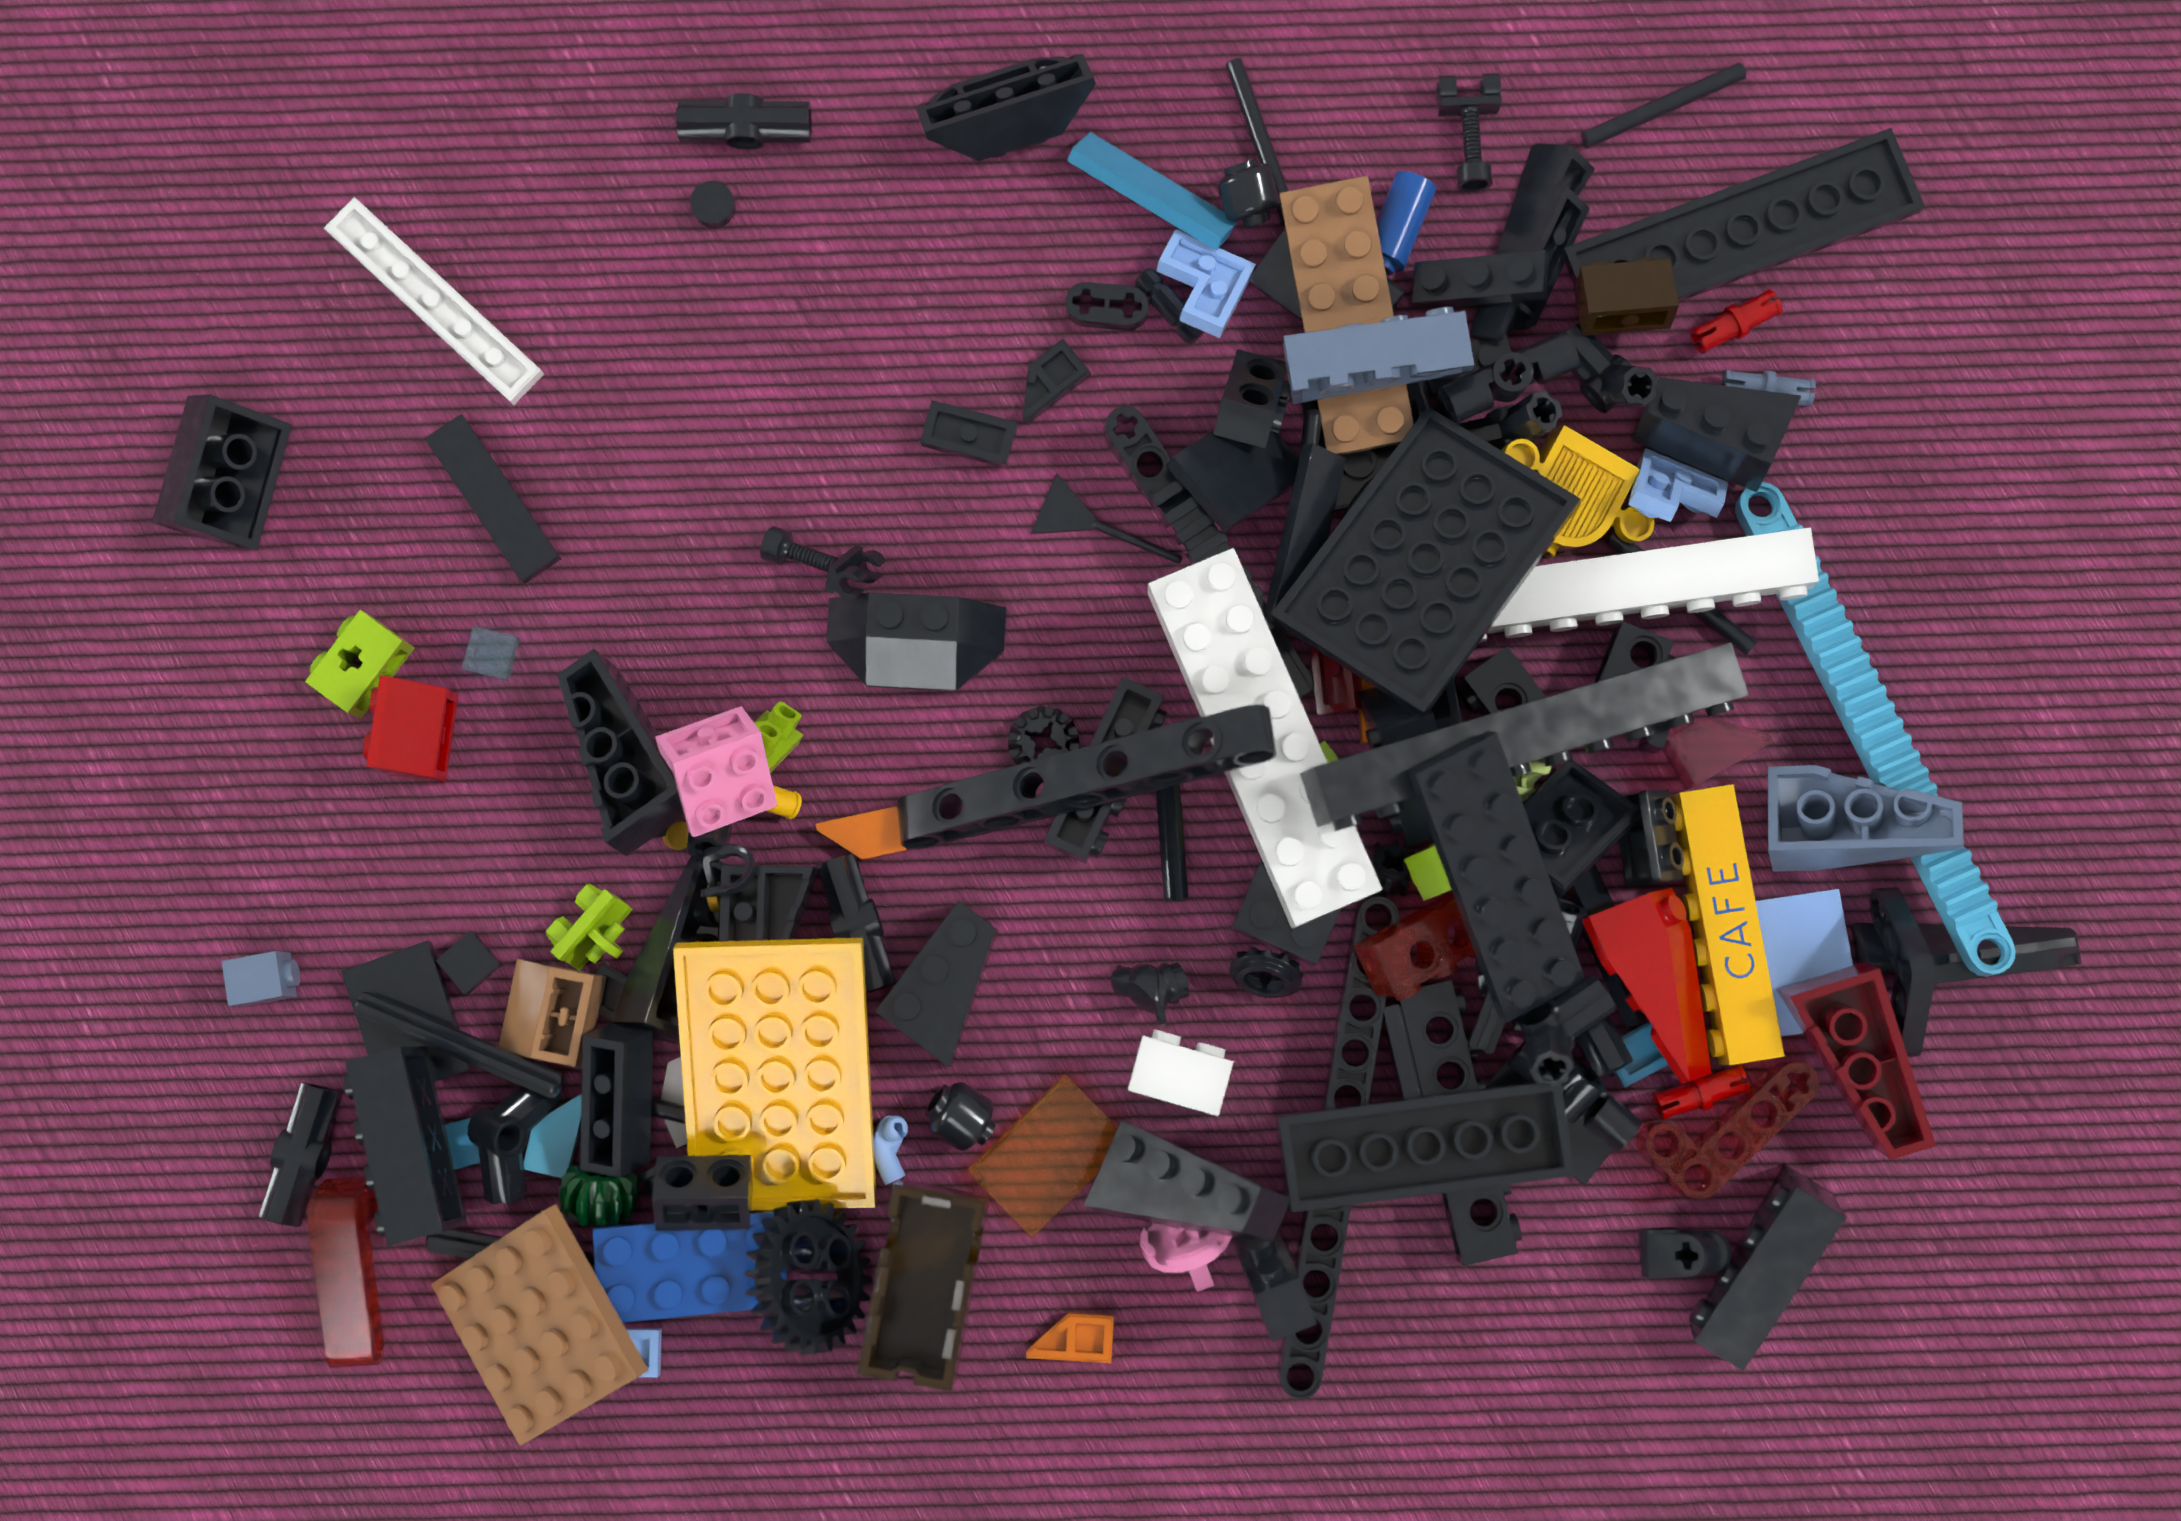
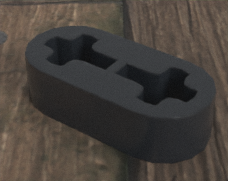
[1065,282,1149,331]

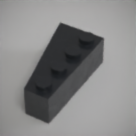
[557,649,684,856]
[1084,1120,1291,1243]
[1689,1163,1847,1371]

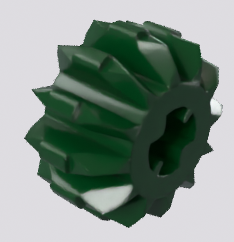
[559,1166,639,1228]

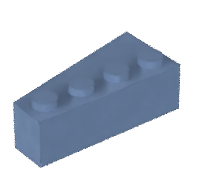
[1284,307,1474,404]

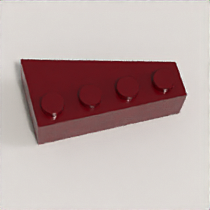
[1776,962,1936,1160]

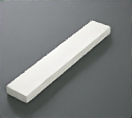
[324,197,544,405]

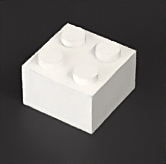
[1127,1029,1234,1116]

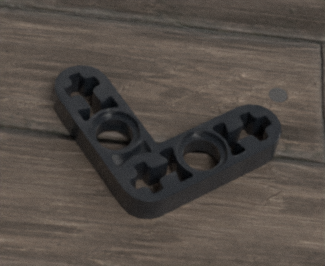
[1869,887,1935,1057]

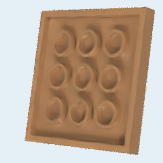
[431,1204,649,1446]

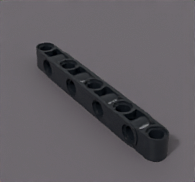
[897,705,1277,849]

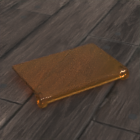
[967,1074,1118,1238]

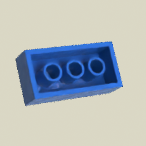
[593,1210,786,1323]

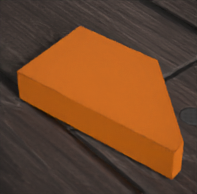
[816,806,907,861]
[1026,1312,1114,1363]

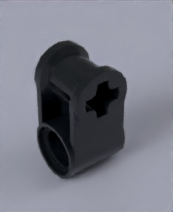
[1638,1227,1731,1278]

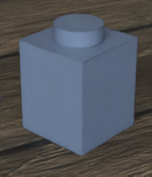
[222,951,300,1007]

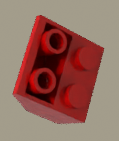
[363,675,458,782]

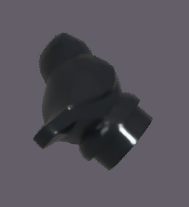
[1111,962,1189,1026]

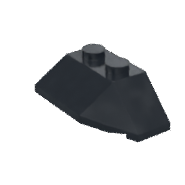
[916,54,1096,161]
[826,592,1007,692]

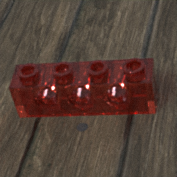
[1354,892,1477,1000]

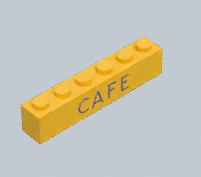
[1670,784,1785,1065]

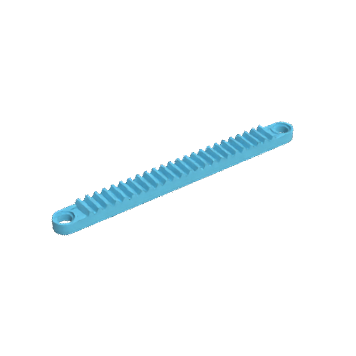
[1735,482,2016,977]

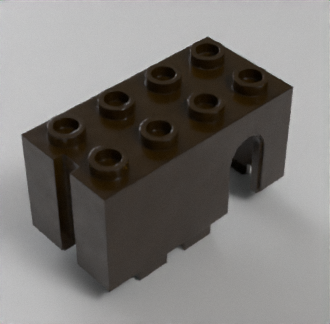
[857,1179,990,1392]

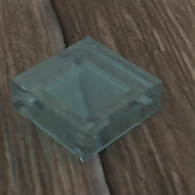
[462,626,520,681]

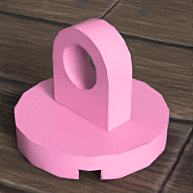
[1140,1223,1232,1292]

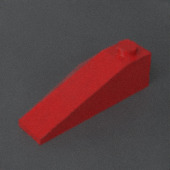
[1582,888,1712,1084]

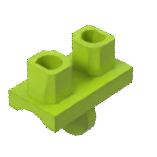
[754,701,803,774]
[546,884,633,971]

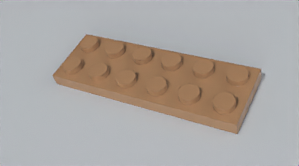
[1280,175,1414,455]

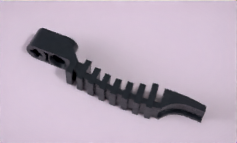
[1103,406,1314,698]

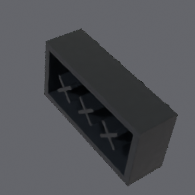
[343,1046,468,1246]

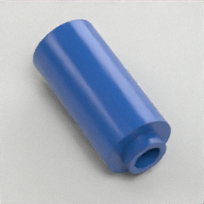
[1376,171,1436,275]

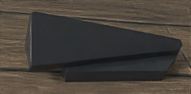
[1470,143,1595,341]
[1851,923,2082,984]

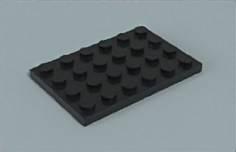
[1271,407,1581,716]

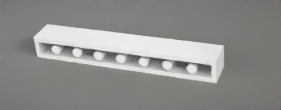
[1479,527,1819,643]

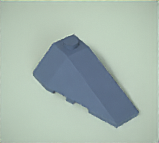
[1768,765,1964,872]

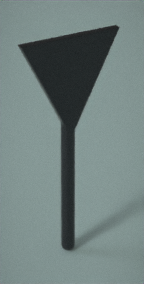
[1031,474,1182,564]

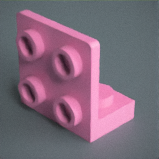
[655,706,777,837]

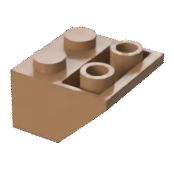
[499,959,607,1067]

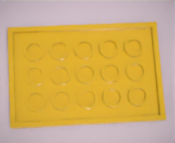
[673,938,877,1211]

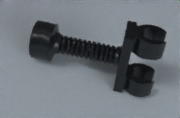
[1436,73,1502,192]
[760,526,886,600]

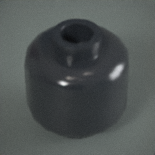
[1217,159,1280,228]
[925,1082,996,1151]

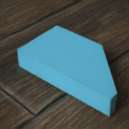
[523,1094,582,1178]

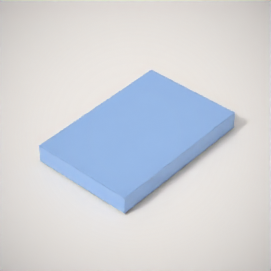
[1756,889,1853,1036]

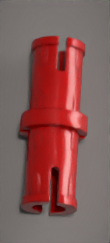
[1690,289,1783,354]
[1652,1064,1750,1121]

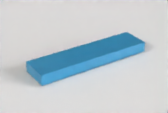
[1067,132,1238,250]

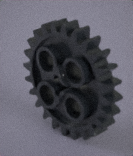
[744,1199,872,1355]

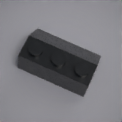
[152,394,292,550]

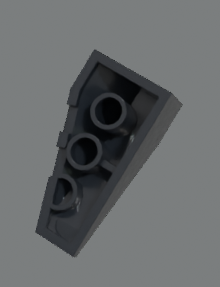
[613,855,728,1045]

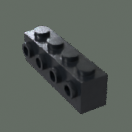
[1044,677,1168,864]

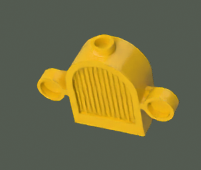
[1501,425,1654,558]

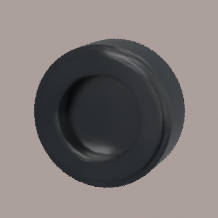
[690,181,736,228]

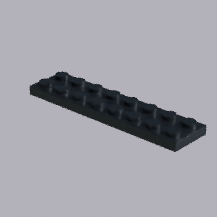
[1563,128,1925,302]

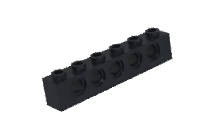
[1393,980,1522,1266]

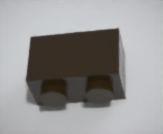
[1574,257,1679,336]

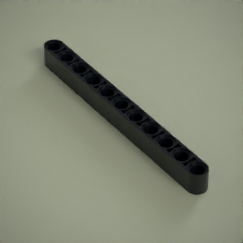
[1277,897,1399,1399]

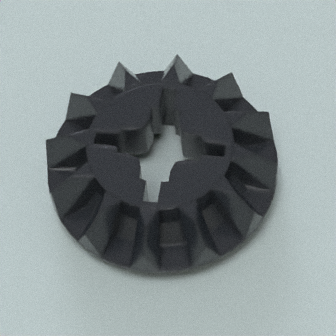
[1008,706,1079,765]
[1229,947,1303,998]

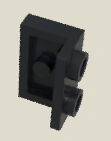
[1619,789,1684,888]

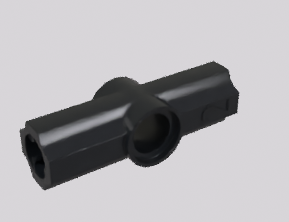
[676,93,812,150]
[817,854,897,994]
[259,1083,343,1227]

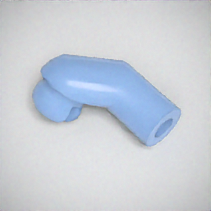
[873,1115,908,1185]

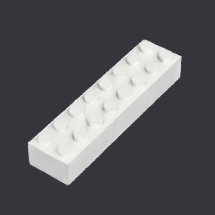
[1148,548,1383,929]

